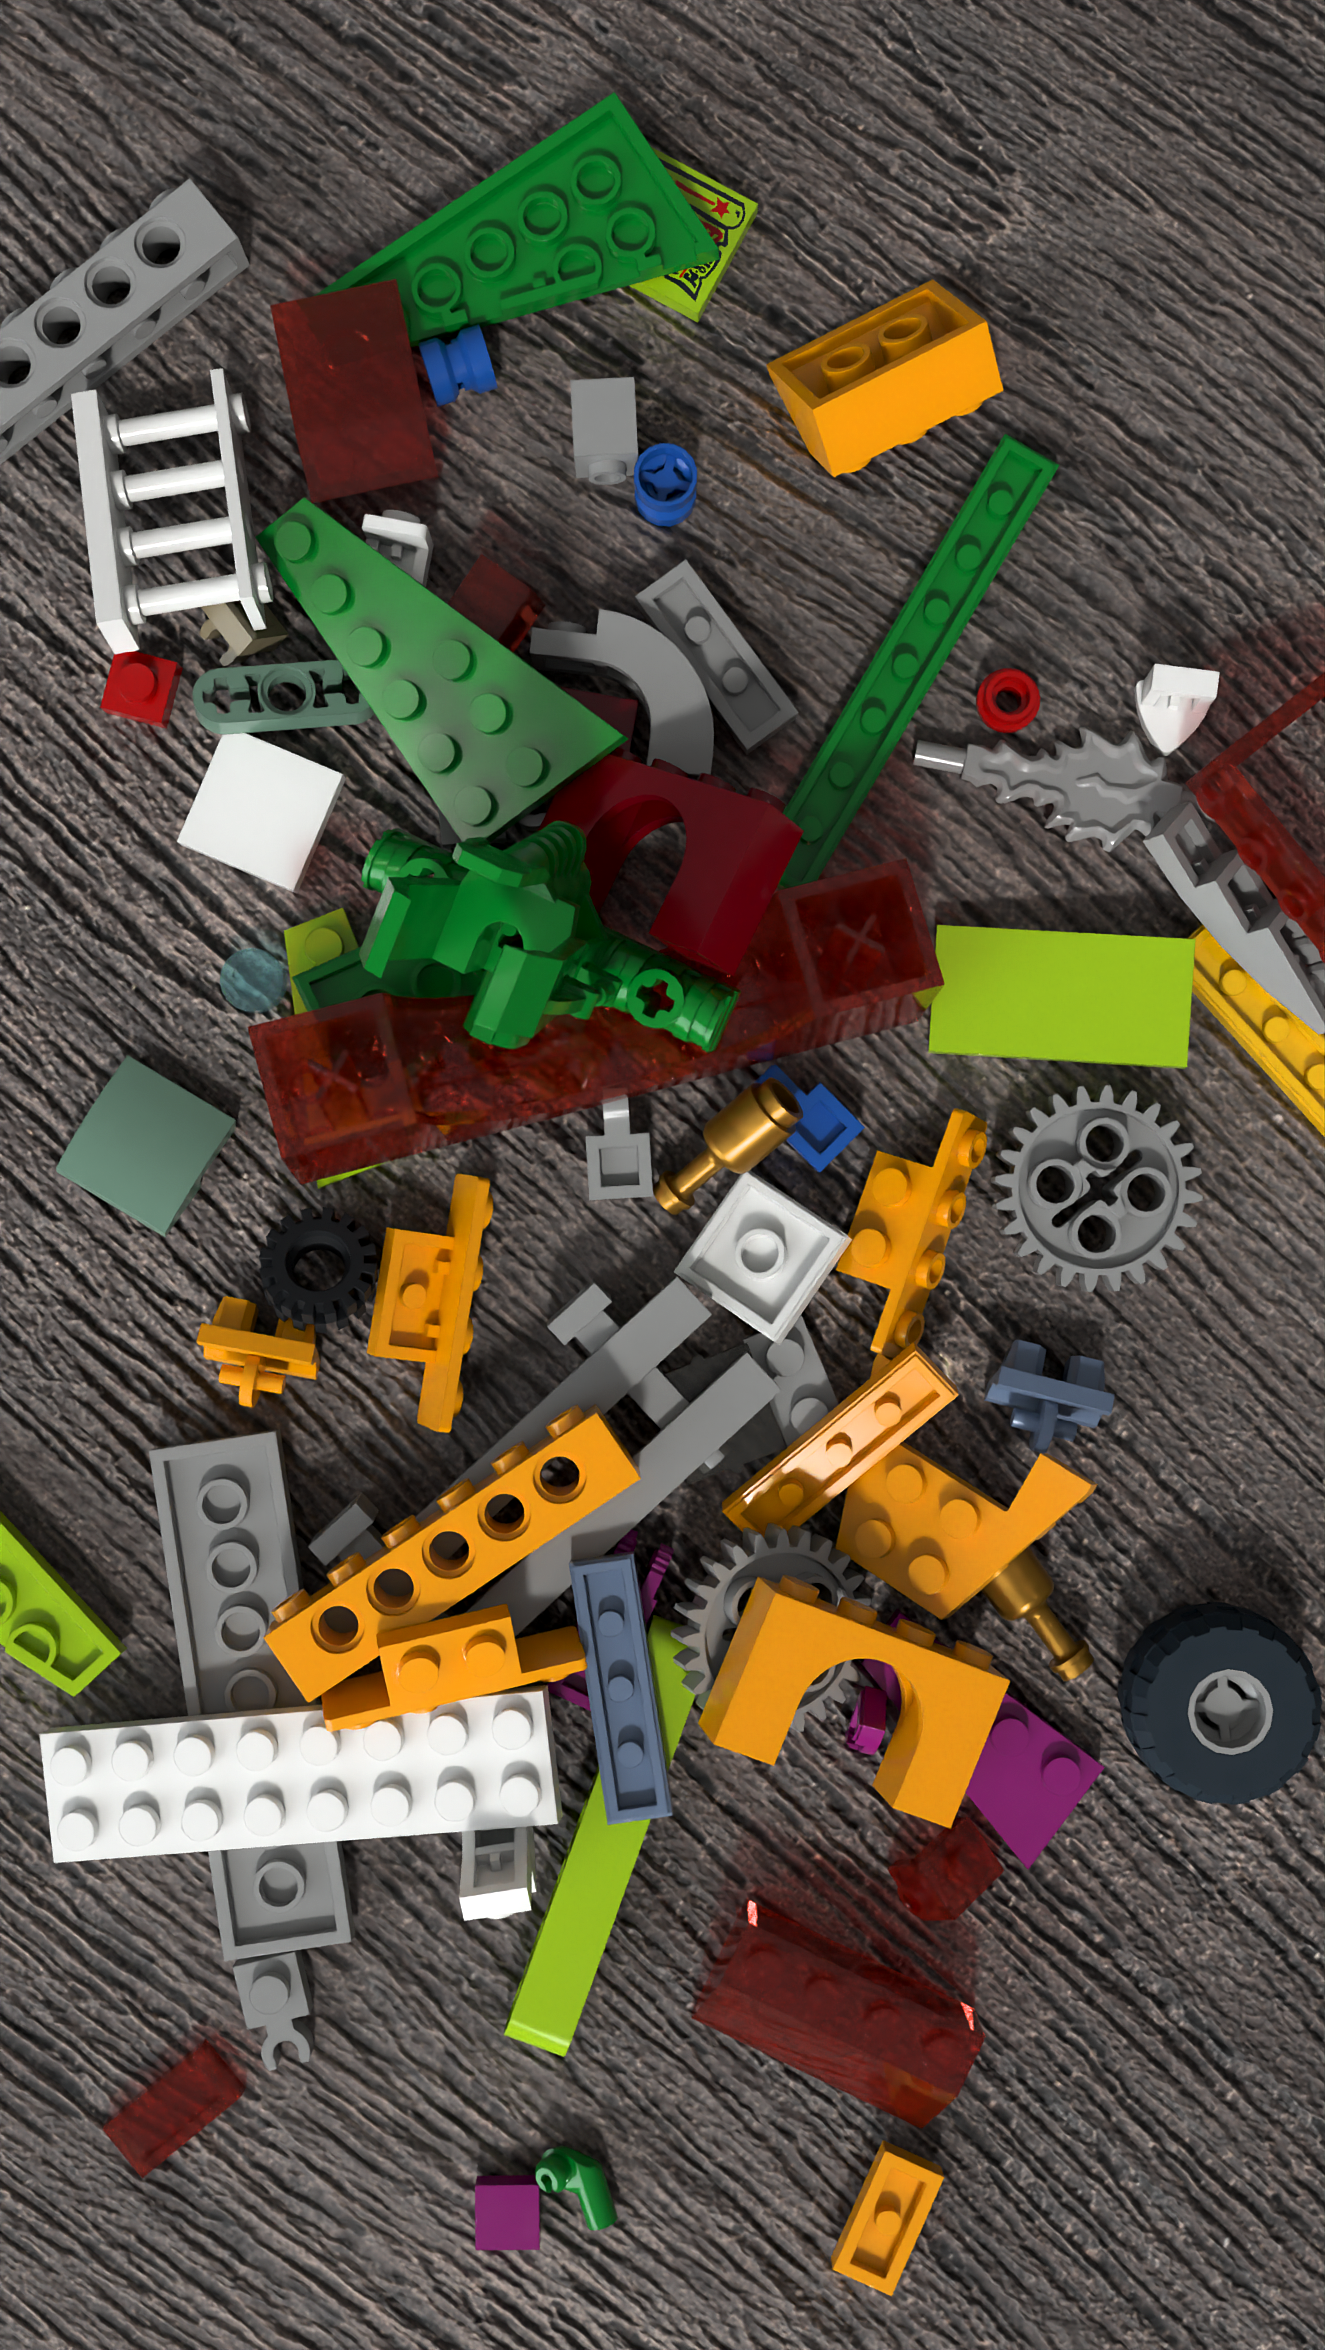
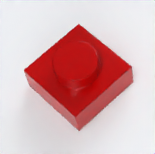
[100,651,183,729]

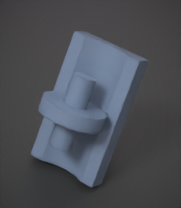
[984,1340,1115,1453]

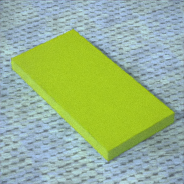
[928,925,1196,1069]

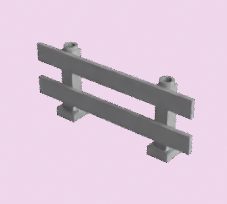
[308,1276,782,1636]

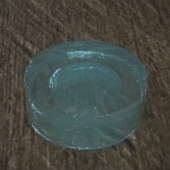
[220,948,287,1013]

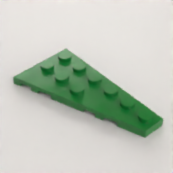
[297,92,720,369]
[255,498,629,843]

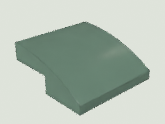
[56,1055,236,1237]

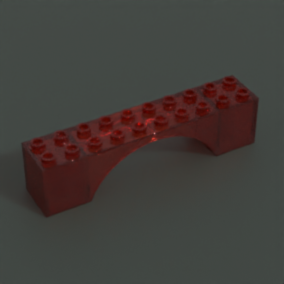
[248,858,945,1185]

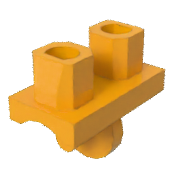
[196,1296,321,1408]

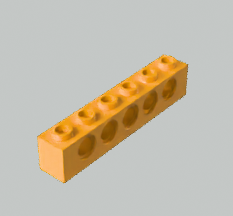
[263,1404,641,1703]

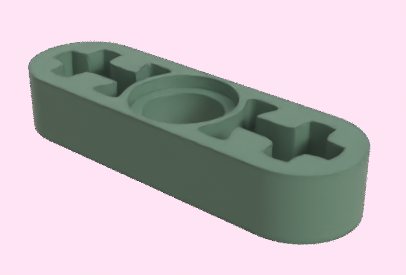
[192,660,374,735]

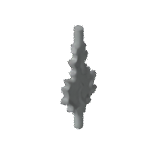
[912,726,1229,852]

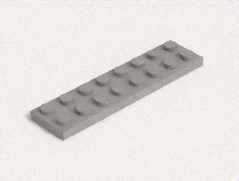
[149,1429,355,1961]

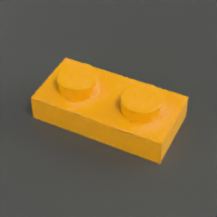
[831,2140,944,2296]

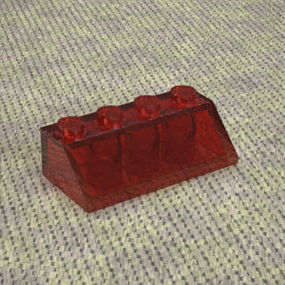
[691,1899,986,2129]

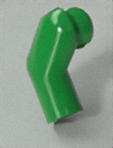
[535,2145,618,2231]

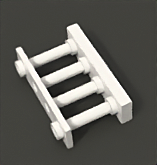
[71,368,273,654]

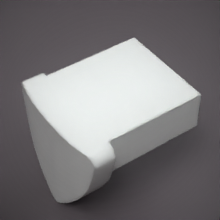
[1134,664,1220,756]

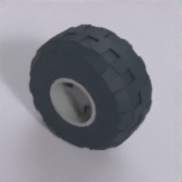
[1118,1602,1322,1805]

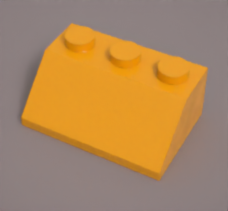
[766,279,1004,477]

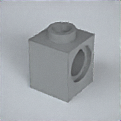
[570,377,638,485]

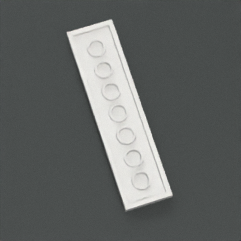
[39,1685,563,1863]

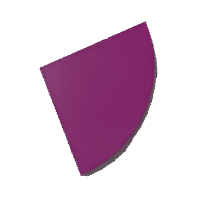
[845,1686,887,1755]

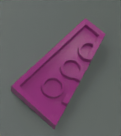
[860,1608,1105,1869]

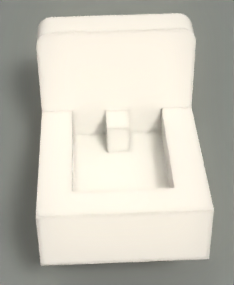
[362,510,434,587]

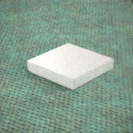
[177,733,346,894]
[674,1171,852,1345]

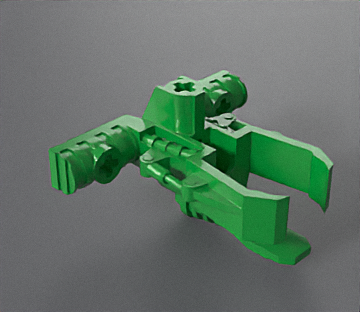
[359,820,741,1053]

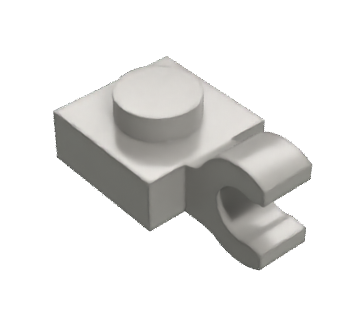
[586,1089,653,1200]

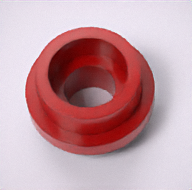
[976,668,1040,733]

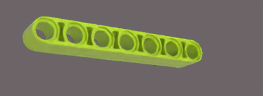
[503,1615,695,2057]

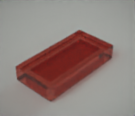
[102,2039,246,2178]

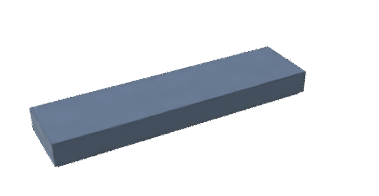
[569,1551,673,1825]

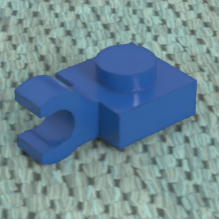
[754,1064,865,1172]

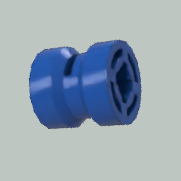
[418,325,498,407]
[634,443,697,527]

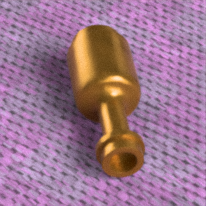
[652,1078,803,1215]
[982,1546,1094,1681]

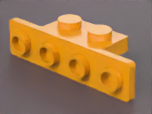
[836,1108,987,1358]
[367,1174,493,1433]
[321,1603,588,1732]

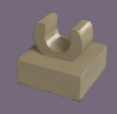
[200,600,289,666]

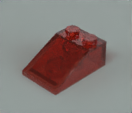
[270,279,441,504]

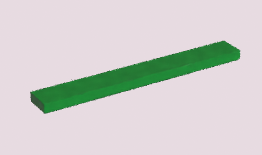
[777,434,1059,903]

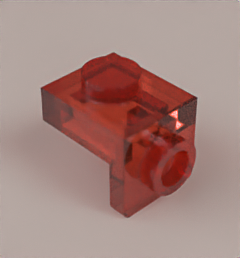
[888,1817,1005,1921]

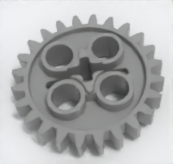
[991,1085,1203,1292]
[671,1523,872,1733]

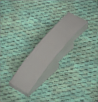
[1143,801,1325,1034]

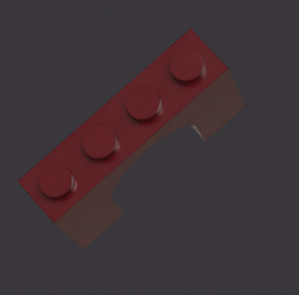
[537,747,804,976]

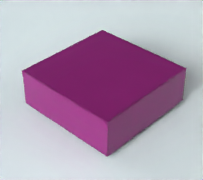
[475,2175,541,2250]

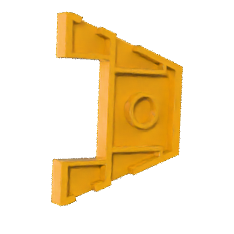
[835,1353,1098,1620]

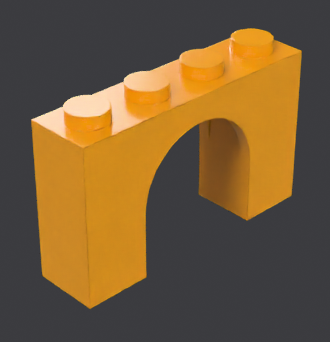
[698,1575,1010,1829]

